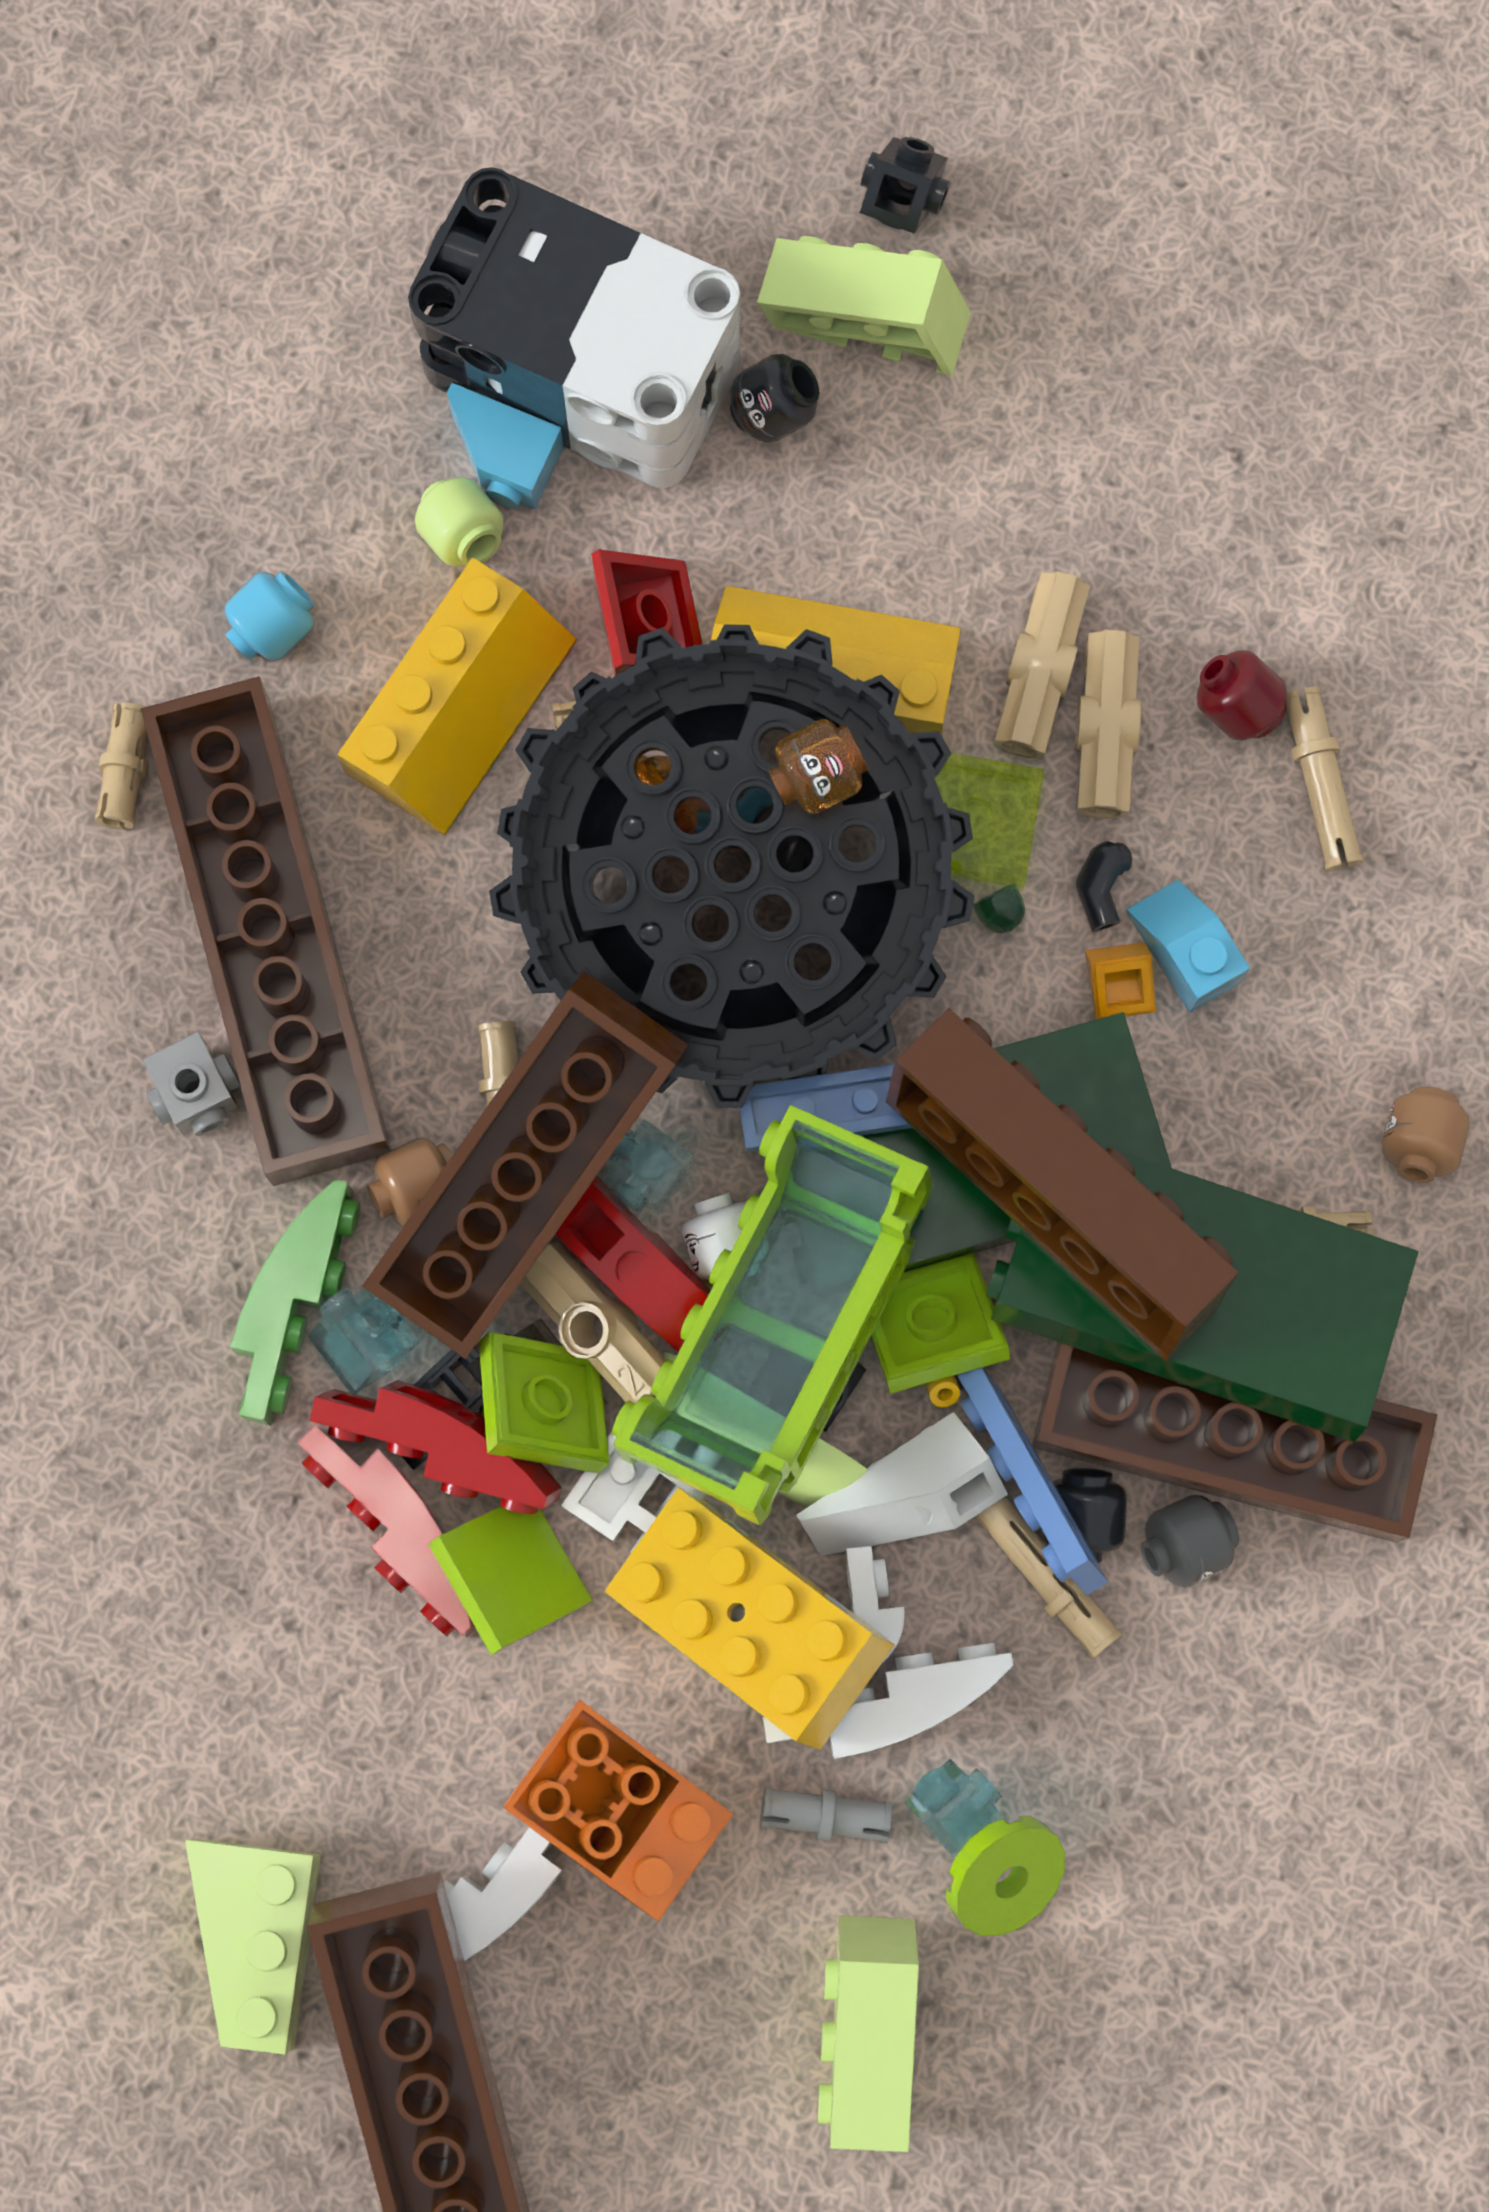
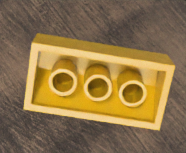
[337,557,577,836]
[711,586,961,734]

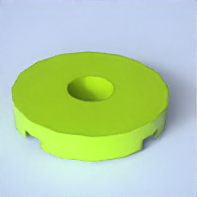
[946,1816,1065,1936]

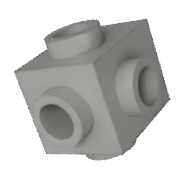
[142,1032,241,1136]

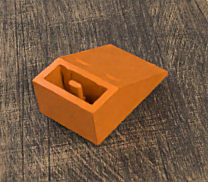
[503,1700,733,1922]

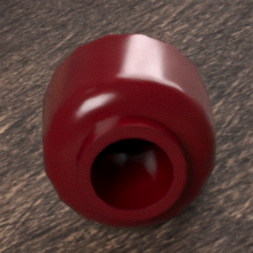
[1197,650,1287,741]

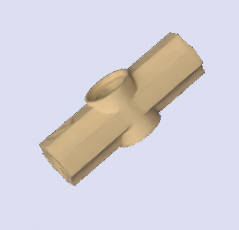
[994,571,1091,759]
[1075,629,1141,819]
[520,1243,666,1403]

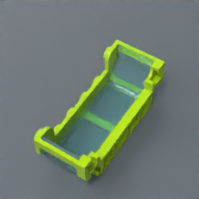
[612,1105,933,1526]

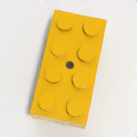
[604,1487,895,1750]

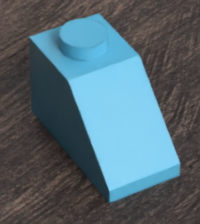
[447,383,564,509]
[1126,880,1250,1013]

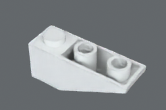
[796,1412,1008,1557]

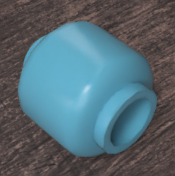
[224,571,315,661]

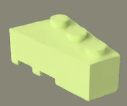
[757,236,971,376]
[185,1839,321,2055]
[818,1915,919,2152]

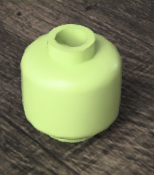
[415,477,504,567]

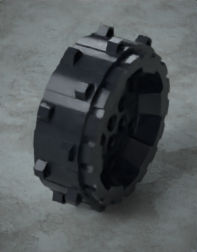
[489,625,975,1108]

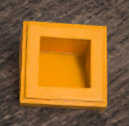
[1085,942,1156,1019]

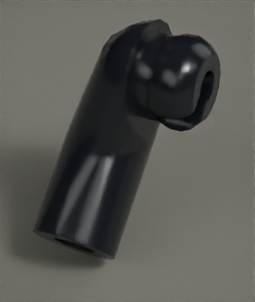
[1076,841,1133,932]

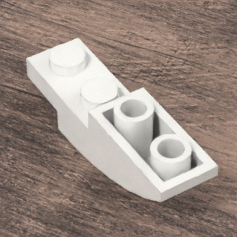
[763,1643,1014,1759]
[443,1821,564,1961]

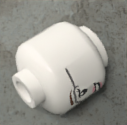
[681,1193,771,1281]

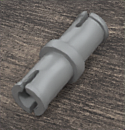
[760,1787,892,1843]

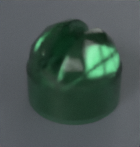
[973,882,1025,933]

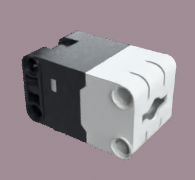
[408,167,740,488]

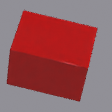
[591,549,703,676]

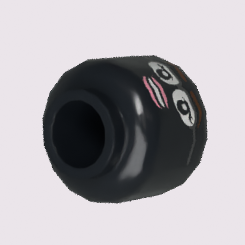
[730,354,820,443]

